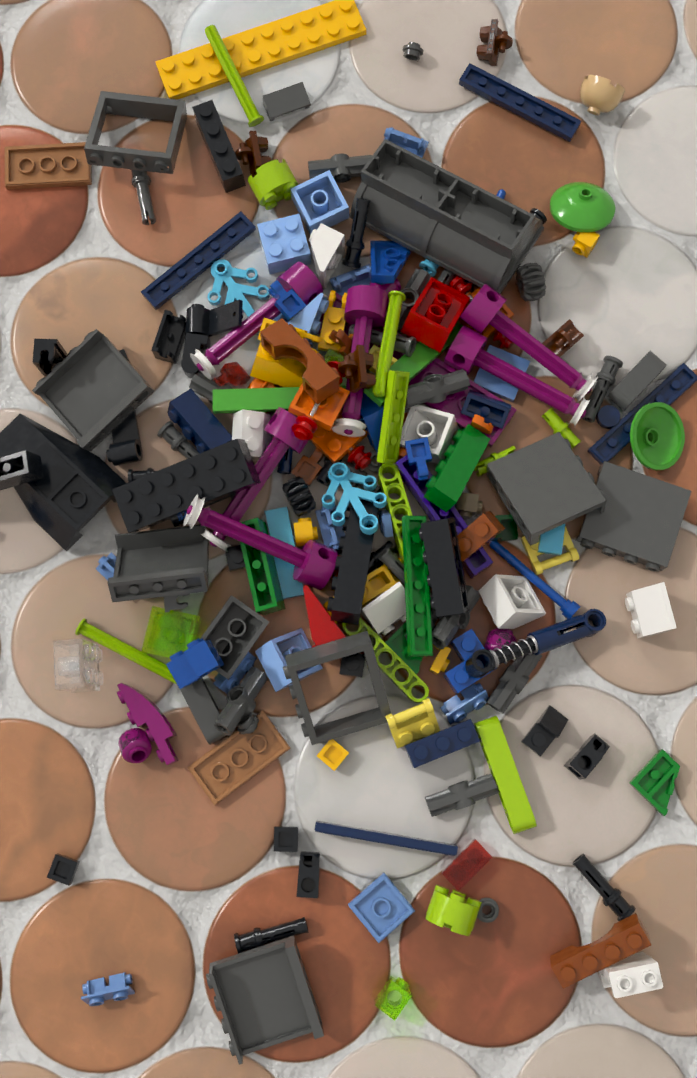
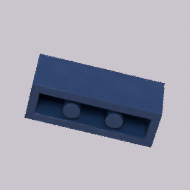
[167,389,232,454]
[404,719,480,768]

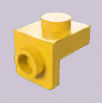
[429,645,451,675]

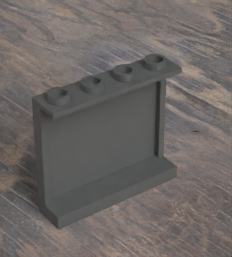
[32,329,154,452]
[487,432,607,546]
[575,461,691,572]
[108,525,209,603]
[206,935,324,1065]

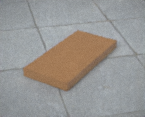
[5,142,92,190]
[187,711,291,806]

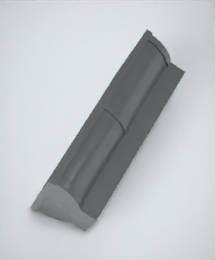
[349,139,544,294]

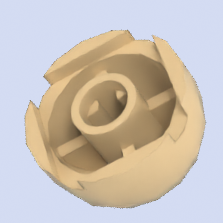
[580,75,625,116]

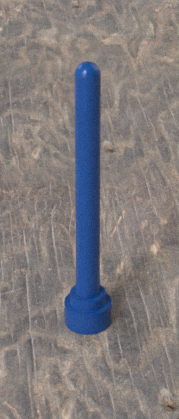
[489,541,581,619]

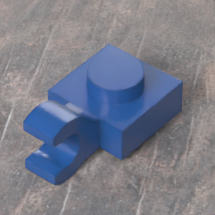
[268,280,307,321]
[405,437,432,481]

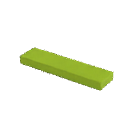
[377,370,410,463]

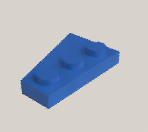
[370,241,412,285]

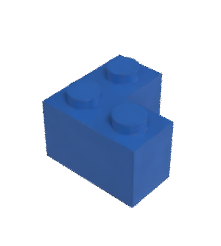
[358,393,384,454]
[443,629,497,694]
[166,638,225,689]

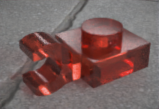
[213,362,251,387]

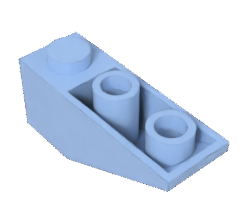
[288,293,329,348]

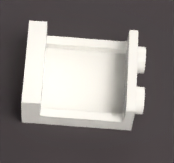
[599,952,663,998]

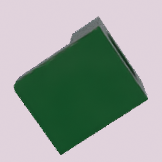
[491,514,518,542]

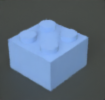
[290,170,349,235]
[257,214,311,274]

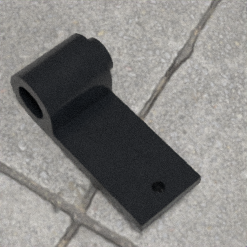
[185,300,243,337]
[106,410,143,466]

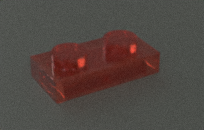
[441,839,492,891]

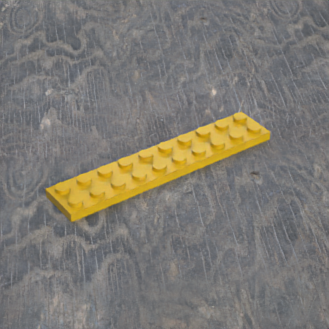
[155,0,366,100]

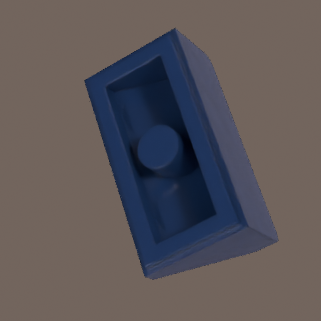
[461,390,512,429]

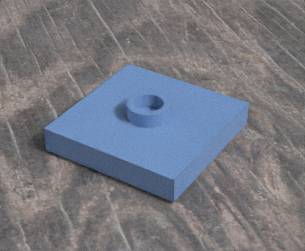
[474,345,530,402]
[348,872,415,943]

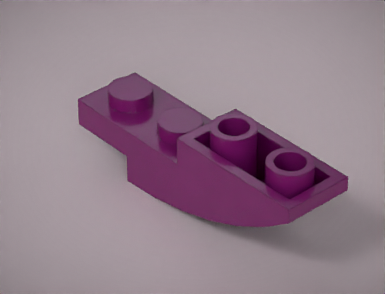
[117,683,178,765]

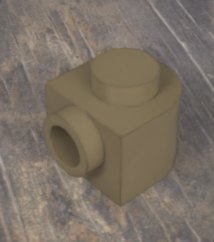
[455,492,483,519]

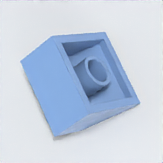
[255,628,323,692]

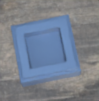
[378,510,393,538]

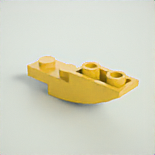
[323,557,402,624]

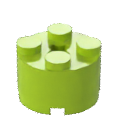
[248,159,298,210]
[425,884,482,936]

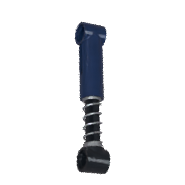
[465,609,606,678]

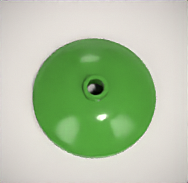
[550,182,615,232]
[630,402,685,470]

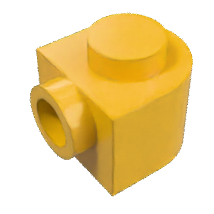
[572,232,601,258]
[293,517,318,547]

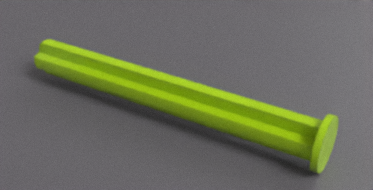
[205,25,264,127]
[372,291,406,397]
[75,618,177,684]

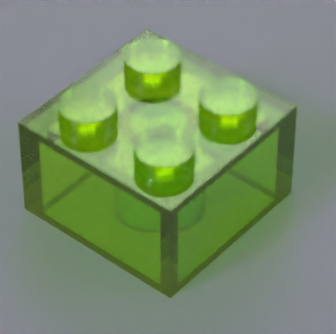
[141,606,201,659]

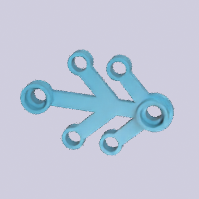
[207,259,270,333]
[321,462,387,535]

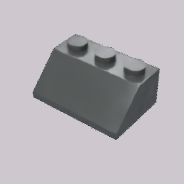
[200,595,270,680]

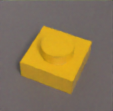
[317,739,349,771]

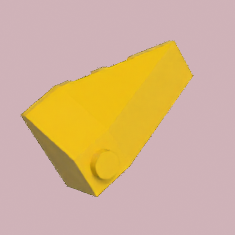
[250,342,306,387]

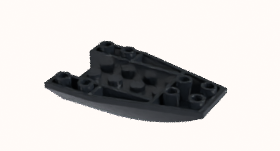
[0,413,127,551]

